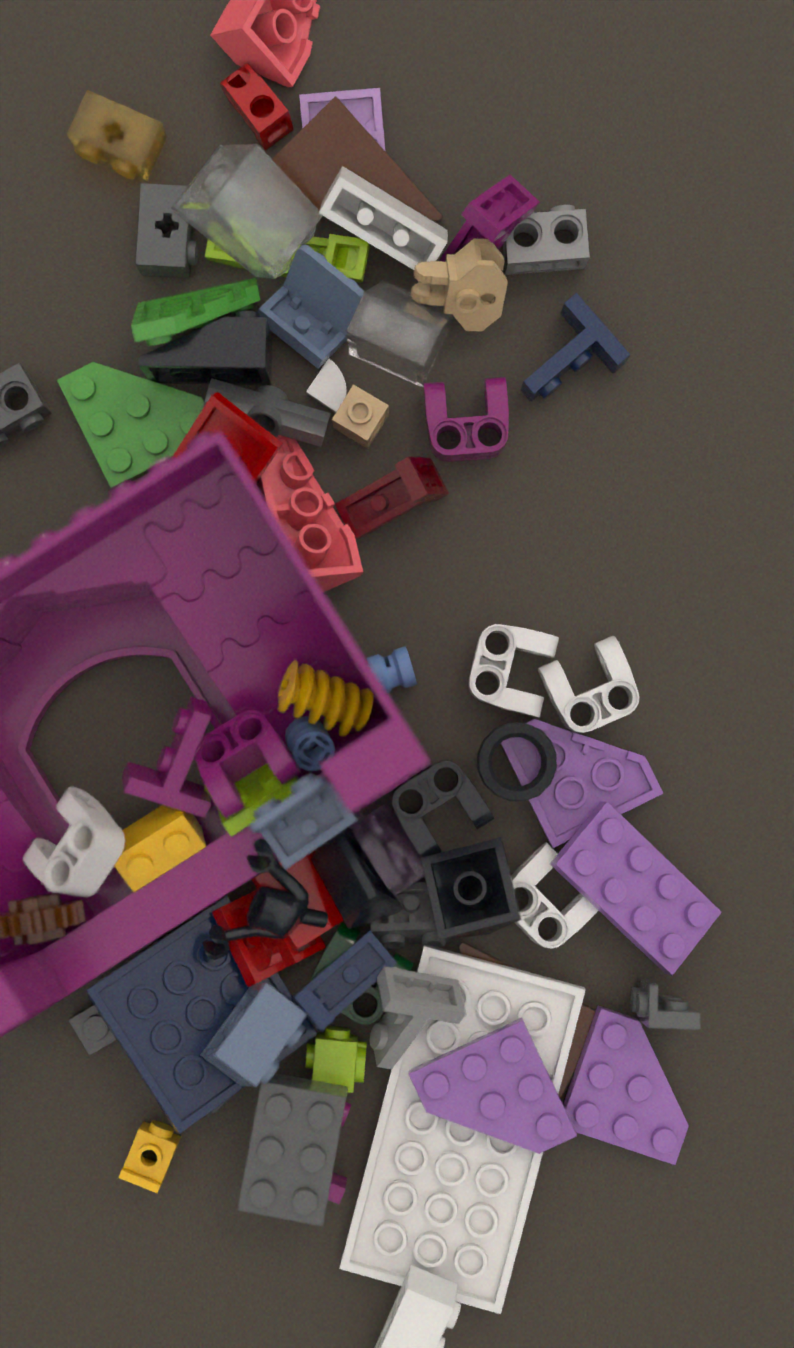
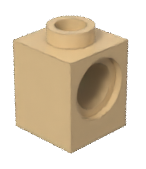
[332,384,389,449]

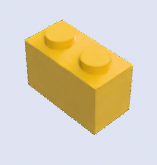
[114,805,206,892]

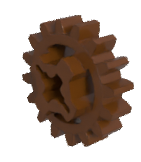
[0,893,86,945]

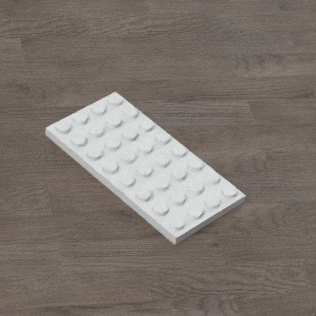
[339,945,585,1314]

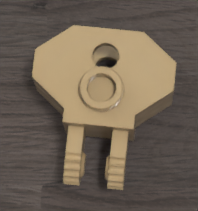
[411,238,508,332]

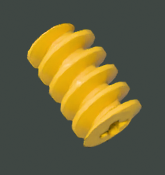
[278,660,373,737]

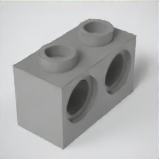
[503,205,590,275]

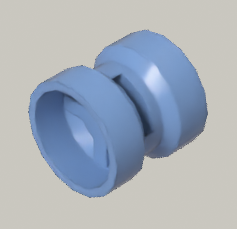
[367,646,417,694]
[285,716,335,771]

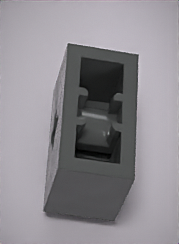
[136,183,201,278]

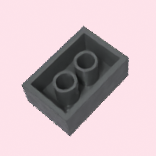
[238,1073,348,1226]

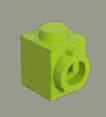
[306,1026,367,1093]

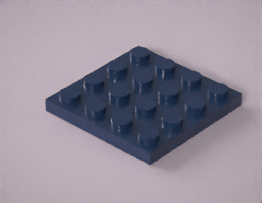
[85,896,317,1134]

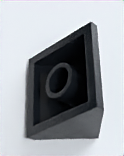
[311,829,403,929]
[421,837,522,940]

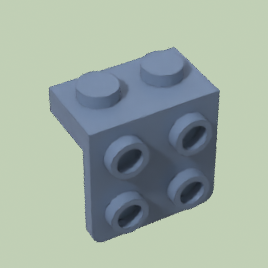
[257,245,366,369]
[249,773,358,869]

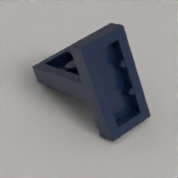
[521,293,631,402]
[291,931,397,1031]

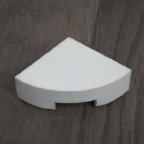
[306,358,347,414]

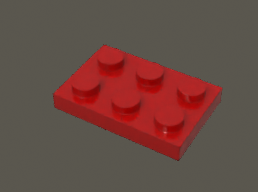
[172,392,284,485]

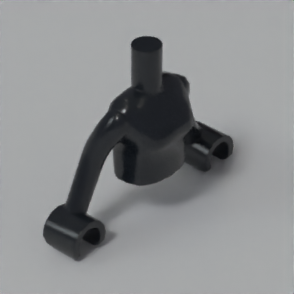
[202,839,328,959]

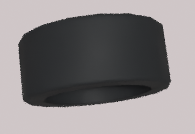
[477,723,557,801]

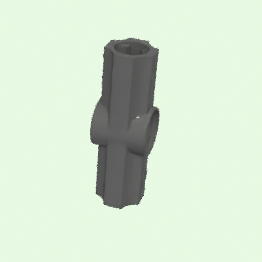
[203,378,331,447]

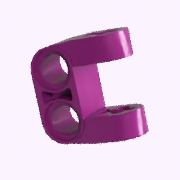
[423,377,509,462]
[194,710,301,819]

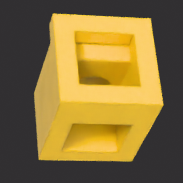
[118,1120,182,1193]

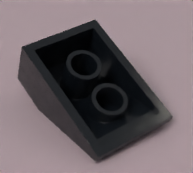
[139,311,273,385]

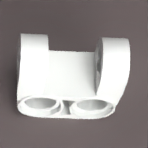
[468,624,559,718]
[538,636,640,733]
[23,787,125,897]
[511,842,599,948]

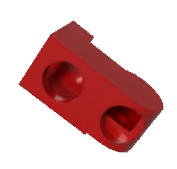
[220,63,294,151]

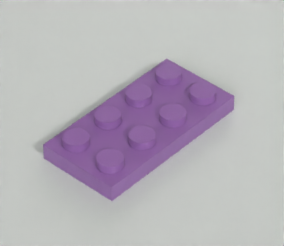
[550,802,722,975]

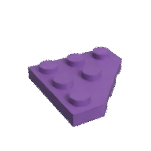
[500,719,663,848]
[563,1005,689,1165]
[408,1018,577,1154]

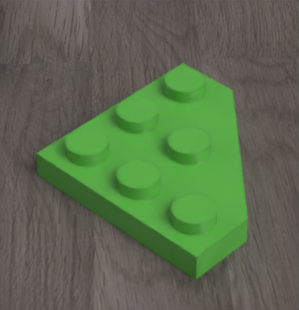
[131,278,260,346]
[57,362,204,490]

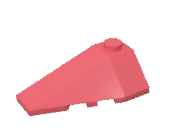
[210,0,320,87]
[256,435,363,592]

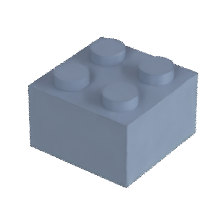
[200,983,307,1087]

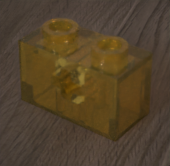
[67,90,167,180]

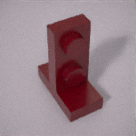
[335,457,449,540]

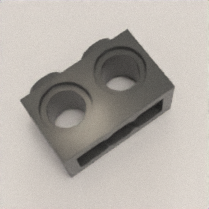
[0,363,52,449]

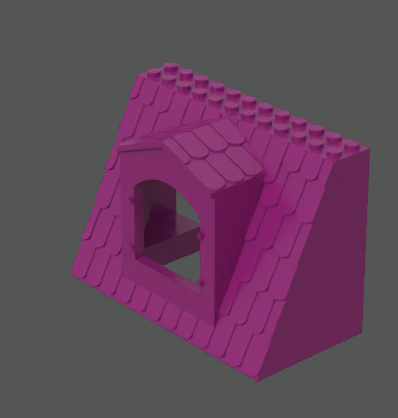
[0,431,430,1038]

